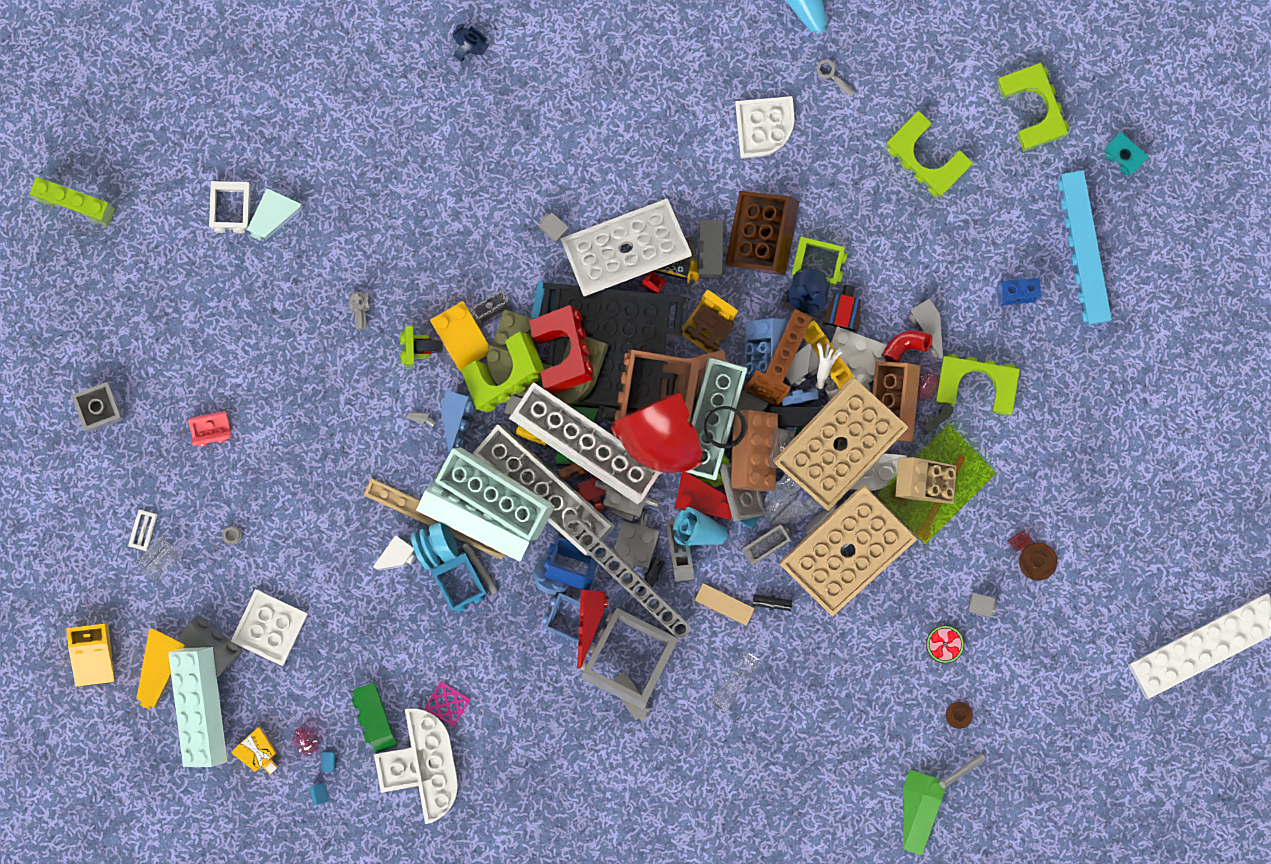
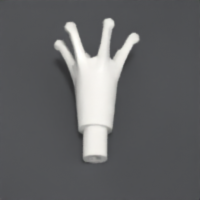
[816,343,843,389]

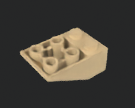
[895,457,956,504]

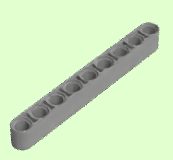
[563,514,690,638]

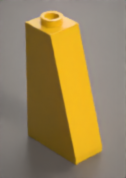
[136,628,186,709]

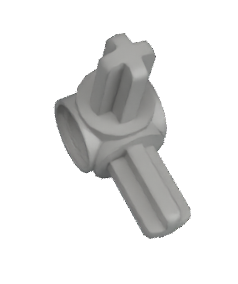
[349,292,370,330]

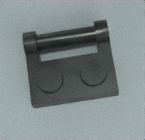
[921,405,953,436]

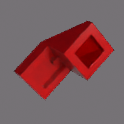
[640,271,666,294]

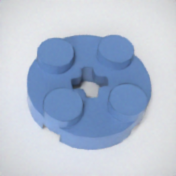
[782,388,820,407]
[532,557,571,594]

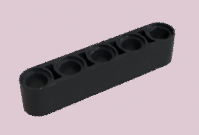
[766,407,824,428]

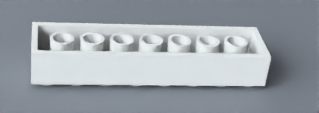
[509,382,660,504]
[473,425,615,556]
[1128,594,1271,699]

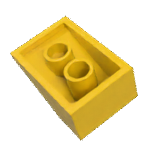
[430,301,489,371]

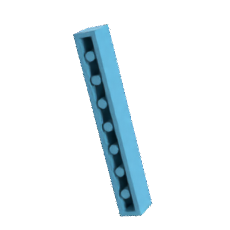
[1057,170,1112,326]

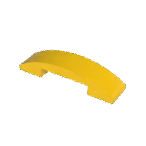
[803,320,854,390]

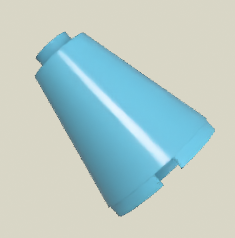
[785,0,828,34]
[673,507,728,546]

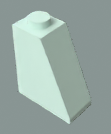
[247,189,303,241]

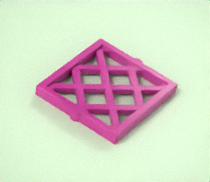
[424,681,470,727]

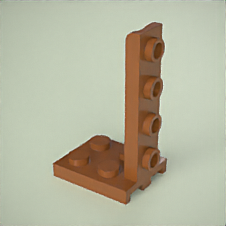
[742,309,812,407]

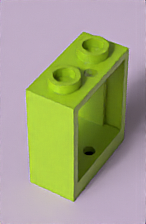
[791,237,848,286]

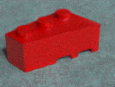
[674,472,732,521]

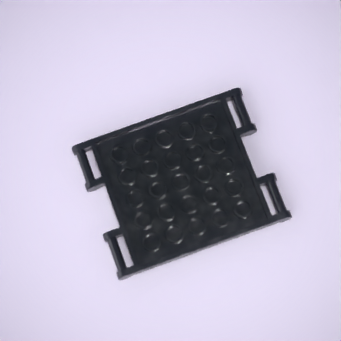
[539,282,686,409]

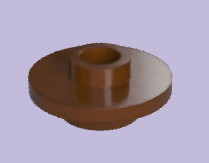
[945,702,973,729]

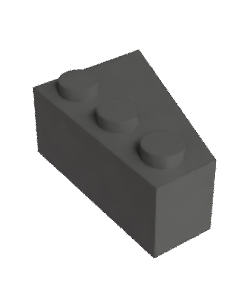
[699,220,727,279]
[179,615,243,679]

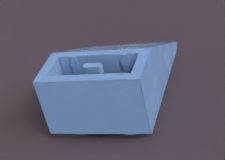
[745,318,789,379]
[441,390,476,452]

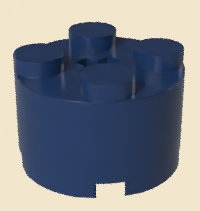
[788,268,830,314]

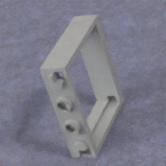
[580,608,678,710]

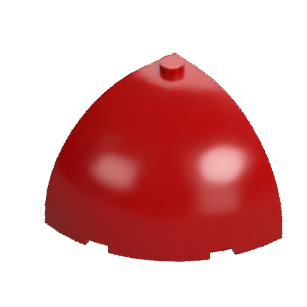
[611,393,702,473]

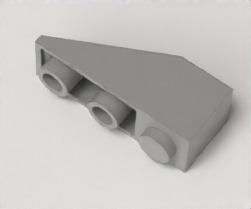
[908,298,943,361]

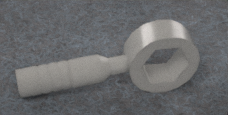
[816,59,856,98]

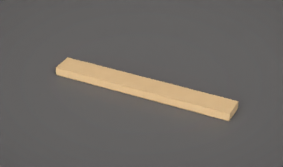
[363,478,505,560]

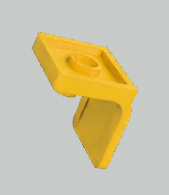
[682,290,738,353]

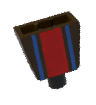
[822,285,861,332]

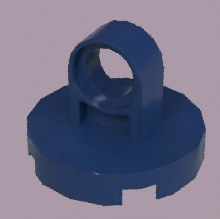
[452,24,489,62]

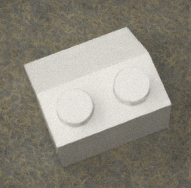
[373,535,417,571]

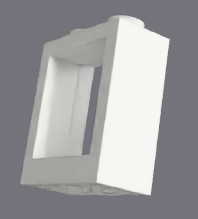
[209,181,251,233]

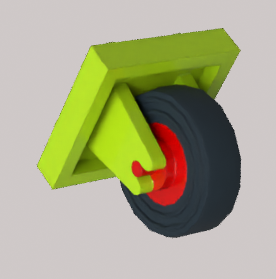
[400,326,443,368]

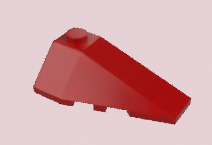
[577,590,609,669]

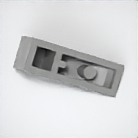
[666,520,694,582]

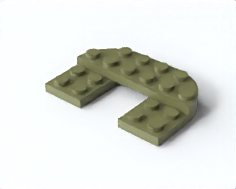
[487,310,609,406]

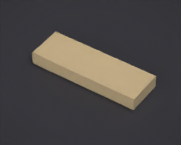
[694,583,755,626]

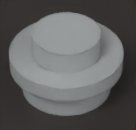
[222,526,242,545]

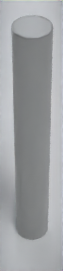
[461,542,499,595]
[939,754,986,788]

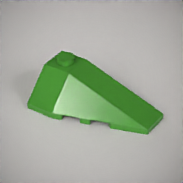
[903,769,946,855]

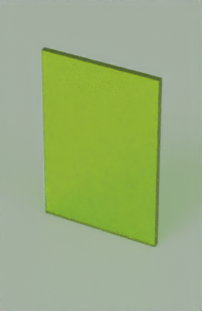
[877,424,996,545]

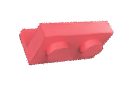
[188,411,231,447]

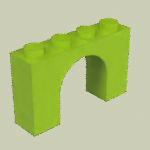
[997,63,1069,152]
[885,110,973,198]
[29,177,115,227]
[461,331,544,412]
[935,354,1020,416]

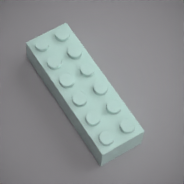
[686,357,747,480]
[435,448,555,541]
[417,479,533,561]
[168,647,227,767]

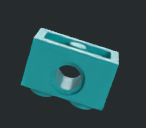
[1103,131,1148,176]

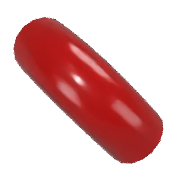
[881,330,933,363]

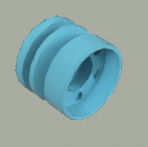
[411,522,459,570]

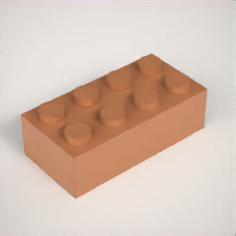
[660,350,727,399]
[872,361,920,442]
[731,410,778,492]

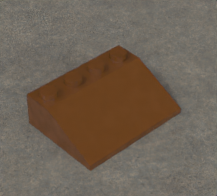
[725,191,800,276]

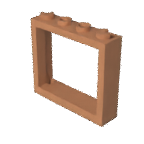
[614,350,700,422]

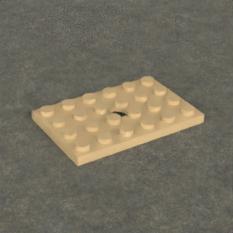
[773,377,909,511]
[779,485,917,617]

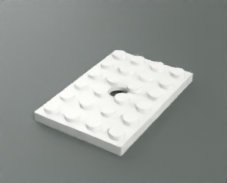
[561,198,692,296]

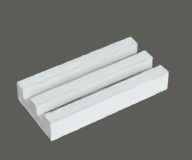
[128,509,158,551]

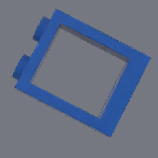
[997,278,1042,306]
[543,537,601,590]

